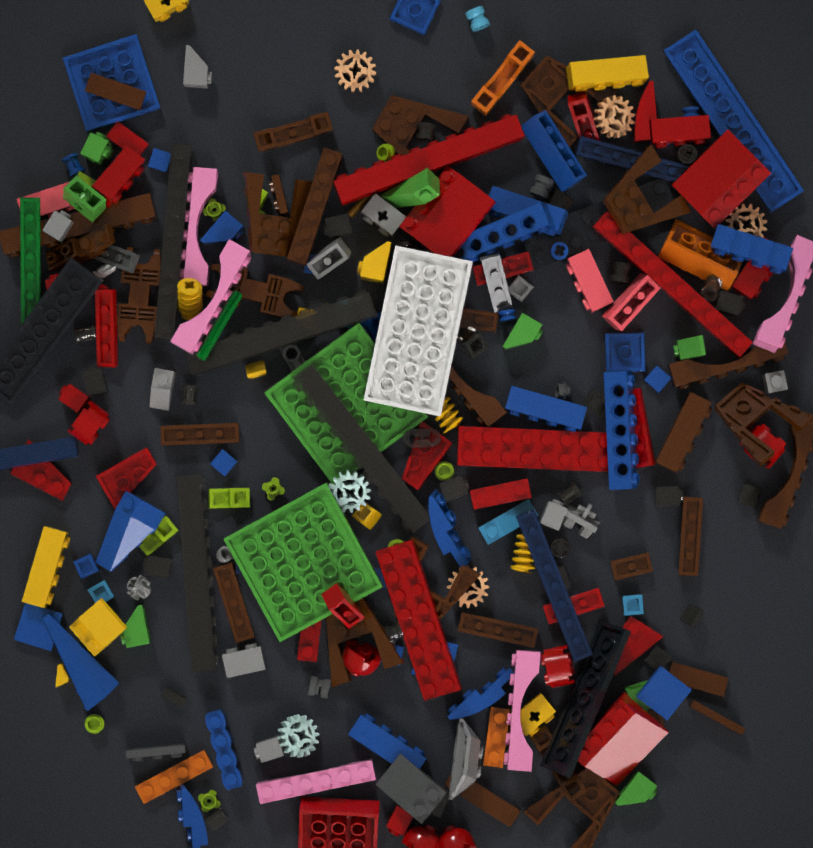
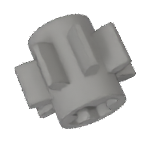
[127,575,151,601]

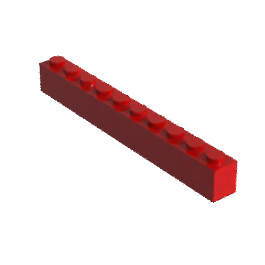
[333,114,525,206]
[592,212,753,357]

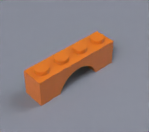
[471,40,535,116]

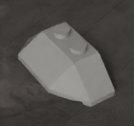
[448,718,483,800]

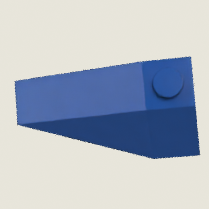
[96,491,166,572]

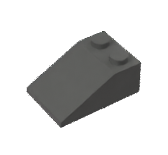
[376,753,447,824]

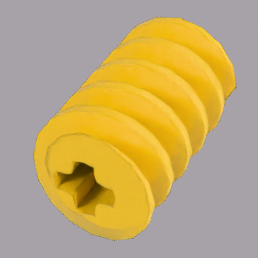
[177,278,203,320]
[435,397,463,434]
[510,533,535,574]

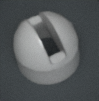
[216,546,233,563]

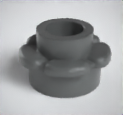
[555,382,570,400]

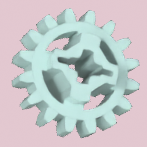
[329,470,371,513]
[277,714,319,758]

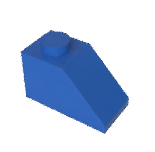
[200,211,244,245]

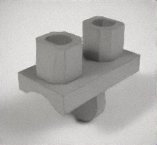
[563,504,600,539]

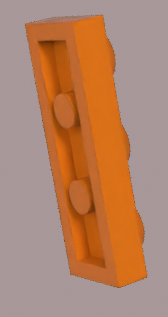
[483,706,510,768]

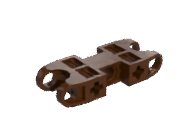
[117,246,163,344]
[205,264,304,318]

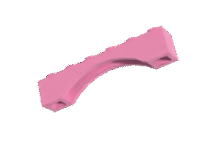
[180,167,219,287]
[753,235,813,353]
[170,239,252,355]
[504,650,541,772]
[256,758,376,804]

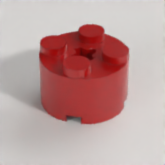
[67,400,110,445]
[739,424,786,469]
[540,645,576,688]

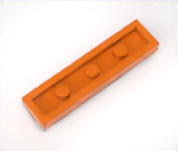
[135,749,214,804]

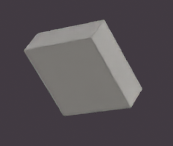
[508,275,534,303]

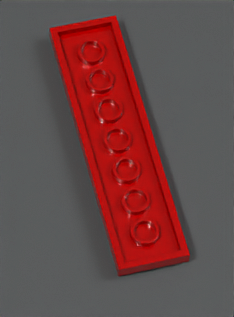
[457,426,608,472]
[375,539,462,701]

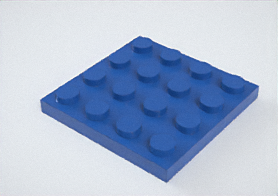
[63,34,161,132]

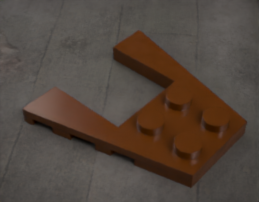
[520,55,617,147]
[372,95,468,175]
[602,145,691,234]
[243,171,313,257]
[715,382,813,467]
[393,536,481,620]
[326,597,405,687]
[523,768,619,848]

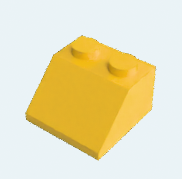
[357,241,392,284]
[69,598,128,657]

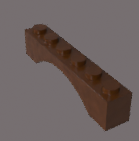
[287,148,343,266]
[667,336,789,390]
[449,366,507,427]
[757,411,813,529]

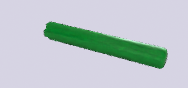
[196,290,242,360]

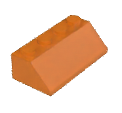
[658,219,742,291]

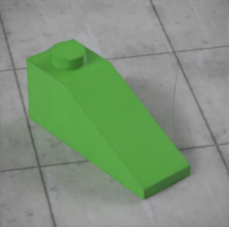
[381,168,440,208]

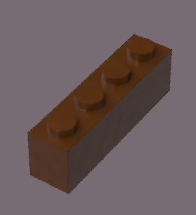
[655,392,712,473]

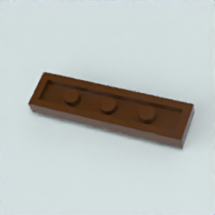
[160,423,240,446]
[678,497,703,576]
[213,562,255,643]
[457,612,538,648]

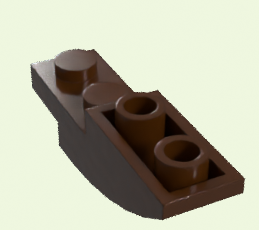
[45,223,115,272]

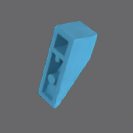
[478,499,538,545]

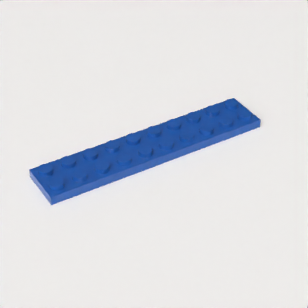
[663,29,804,213]

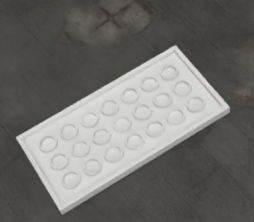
[364,246,473,416]

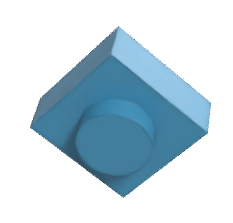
[88,580,115,603]
[622,594,644,616]

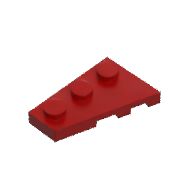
[402,421,453,491]
[10,439,72,501]
[96,447,157,509]
[614,615,663,676]

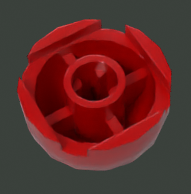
[342,639,382,676]
[401,824,440,848]
[439,825,476,848]

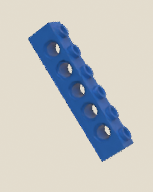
[453,202,554,262]
[604,371,640,490]

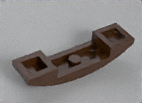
[253,111,333,152]
[529,725,587,802]
[445,775,521,827]

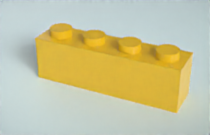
[566,55,649,92]
[22,526,70,608]

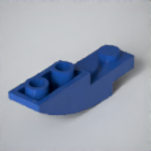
[428,489,472,568]
[447,667,514,720]
[177,785,208,848]

